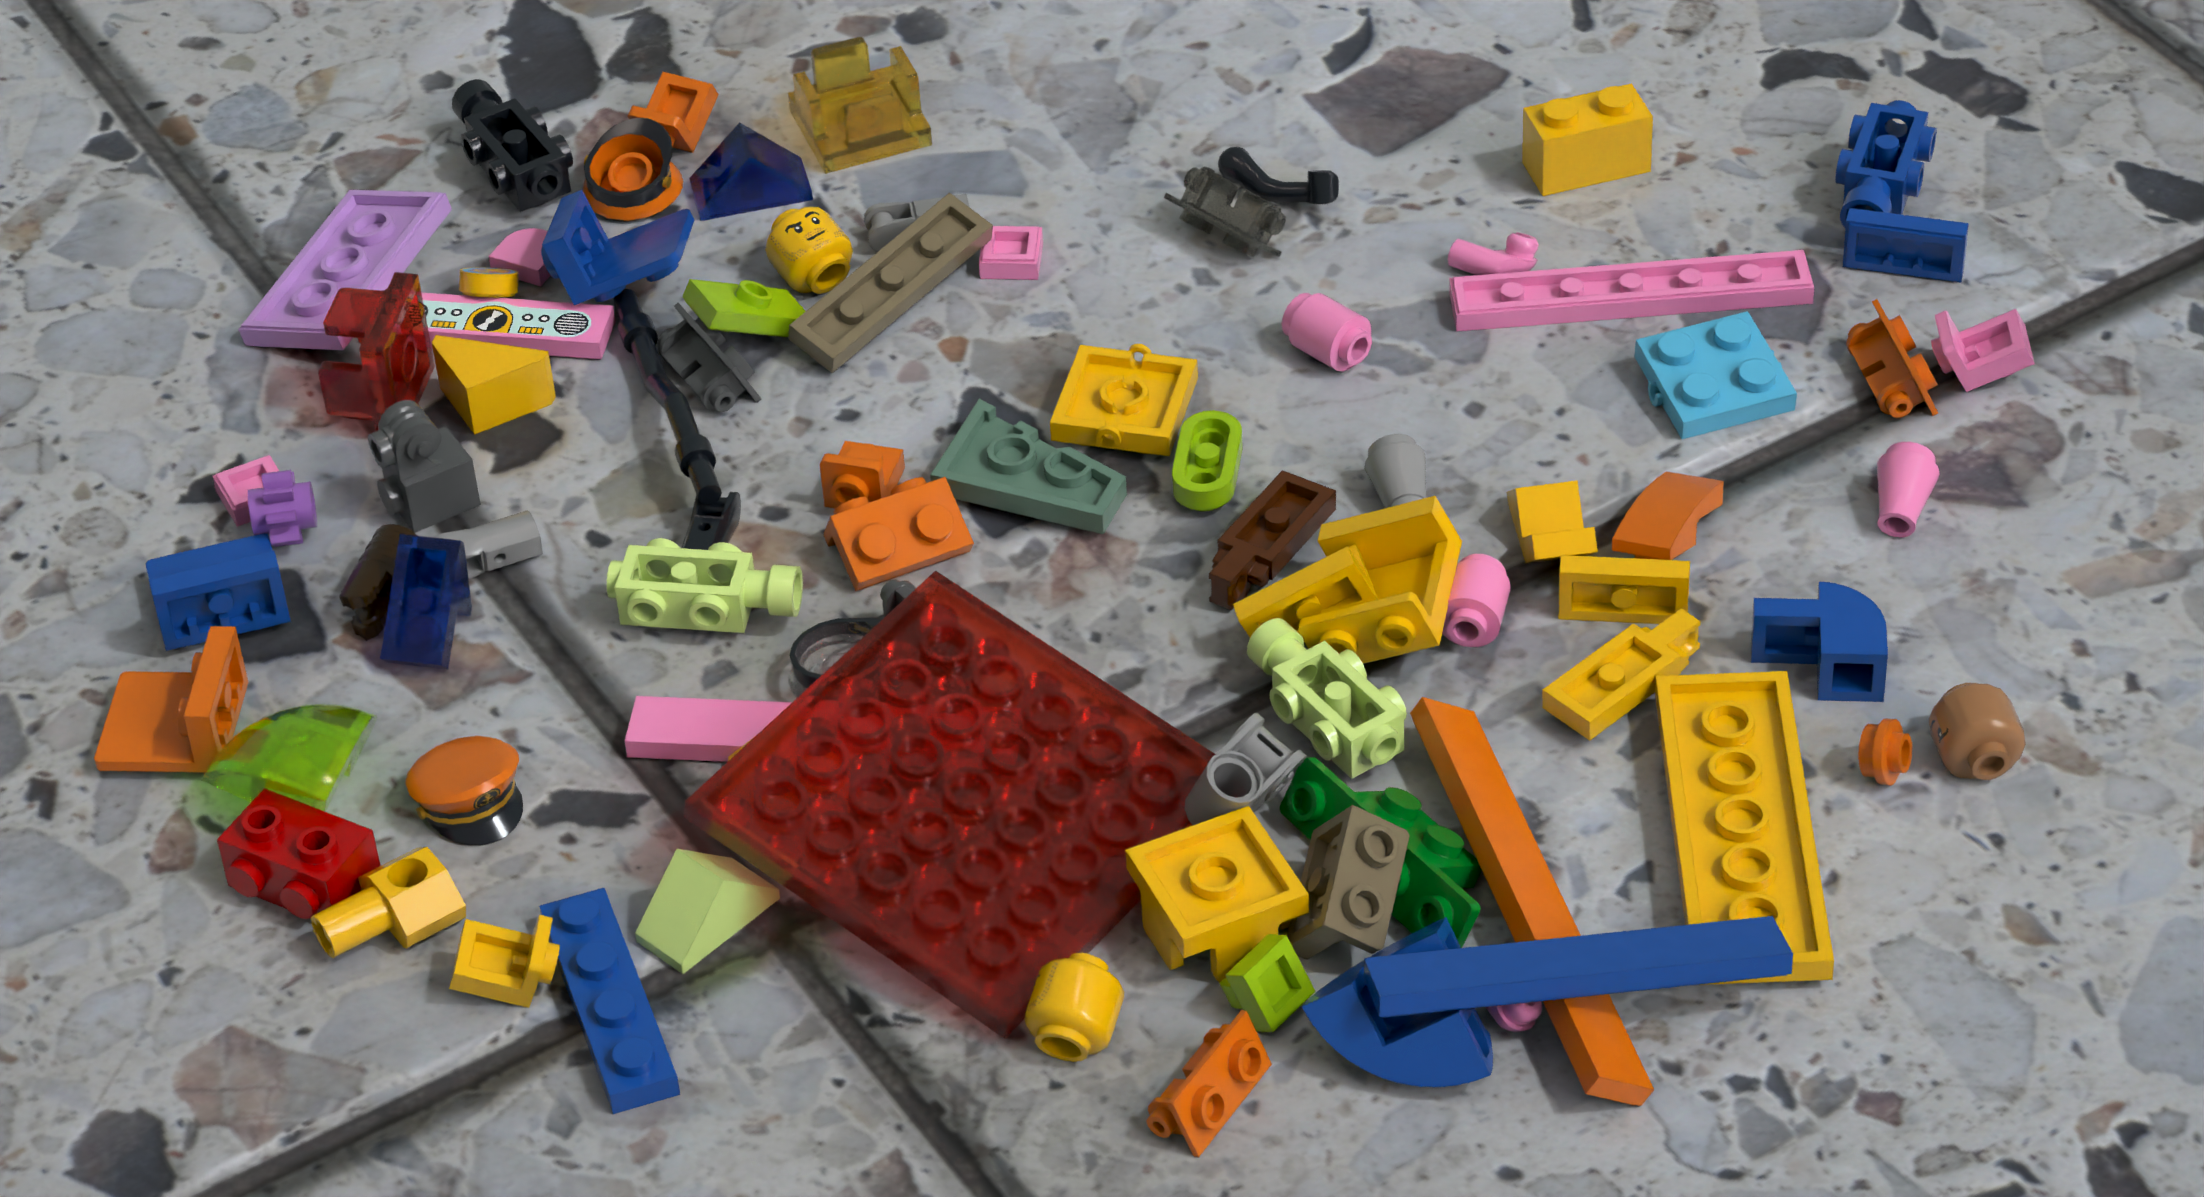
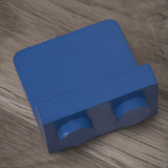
[541,190,695,305]

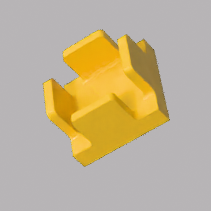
[1125,806,1309,983]

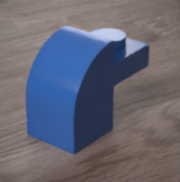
[1751,582,1888,702]

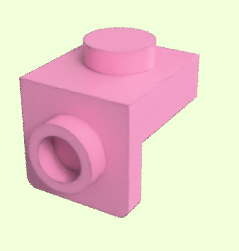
[1931,309,2035,392]

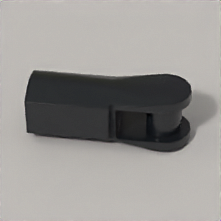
[681,492,741,550]

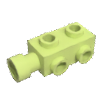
[607,538,803,633]
[1247,618,1407,779]

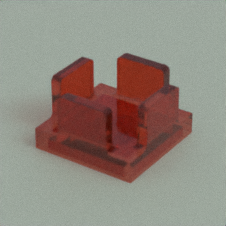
[318,272,435,431]

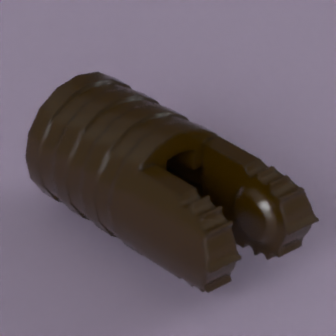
[339,524,426,641]

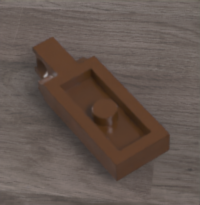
[1209,470,1336,610]

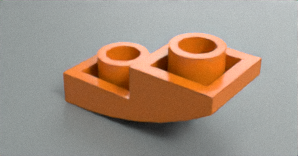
[1612,471,1724,560]

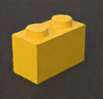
[1522,83,1653,196]

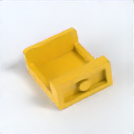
[1298,496,1462,664]

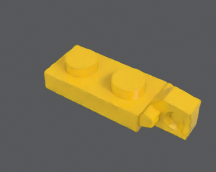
[1542,608,1701,741]

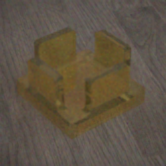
[788,37,932,174]

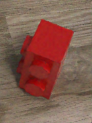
[217,788,381,919]

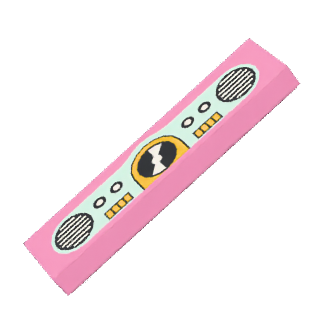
[370,290,616,359]

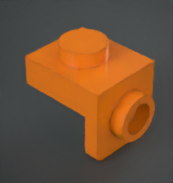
[627,71,719,153]

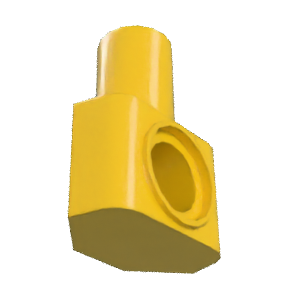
[311,846,466,958]

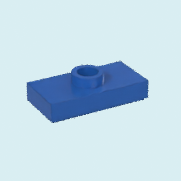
[1843,208,1969,283]

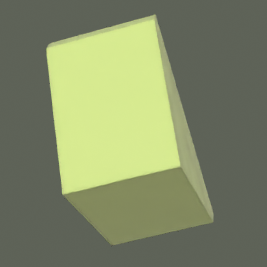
[635,848,780,974]

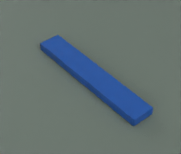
[1364,916,1793,1018]

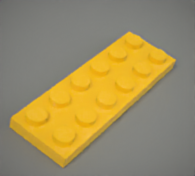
[1655,671,1834,985]

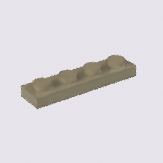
[789,192,993,373]

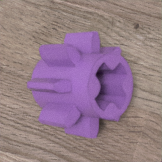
[248,470,317,547]

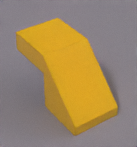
[1506,480,1598,563]

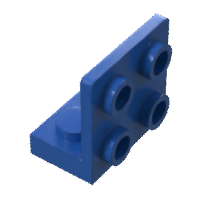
[145,533,291,651]

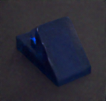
[380,534,472,670]

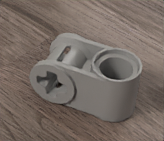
[1185,712,1307,825]

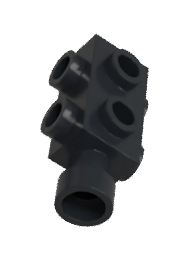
[452,79,573,212]

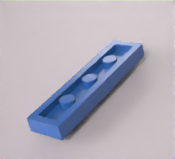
[539,888,680,1114]

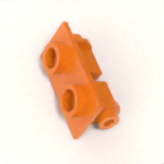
[1846,299,1938,418]
[1146,1010,1272,1157]

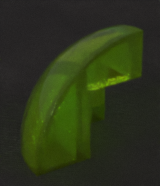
[201,704,377,812]

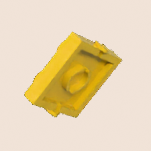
[1050,344,1198,456]

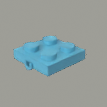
[1634,311,1797,439]

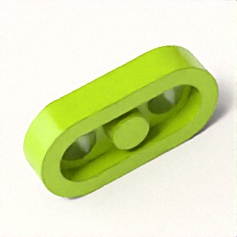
[1172,410,1243,511]

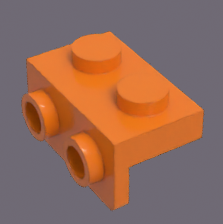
[823,477,974,591]

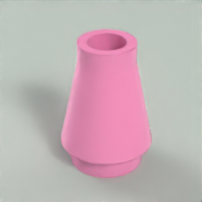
[1877,442,1940,538]

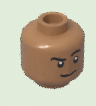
[1929,683,2026,780]

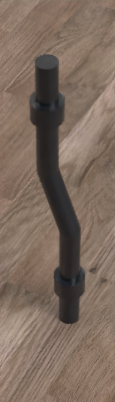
[614,289,722,504]

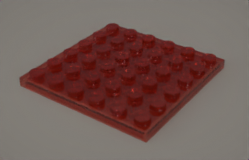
[684,571,1215,1039]

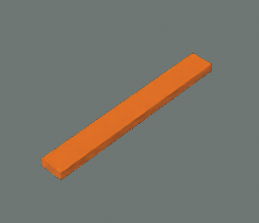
[1410,697,1654,1106]

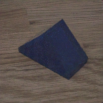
[689,122,813,221]

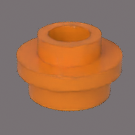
[1858,718,1912,786]

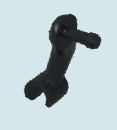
[1218,147,1339,204]

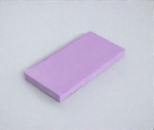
[238,190,452,350]

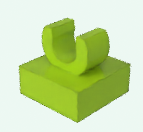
[1219,934,1315,1033]

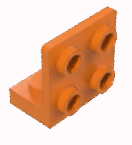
[94,626,249,773]

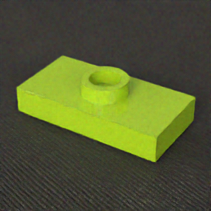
[682,279,806,337]

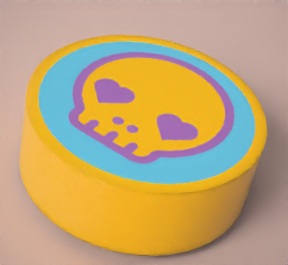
[459,267,519,298]

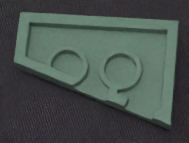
[930,398,1127,534]

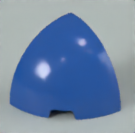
[1302,917,1493,1087]

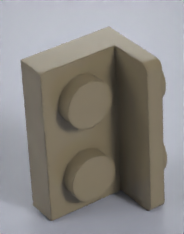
[1287,805,1409,960]

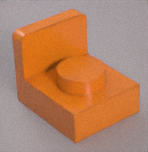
[820,441,905,508]

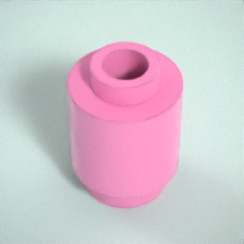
[1282,293,1372,371]
[1442,554,1511,647]

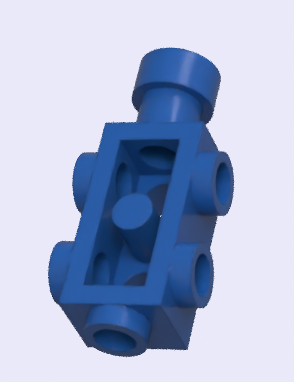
[1835,100,1937,228]

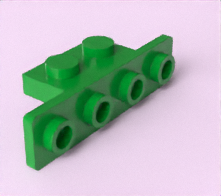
[1279,757,1482,948]

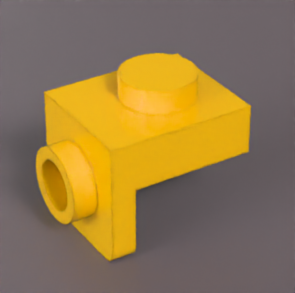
[449,914,560,1008]

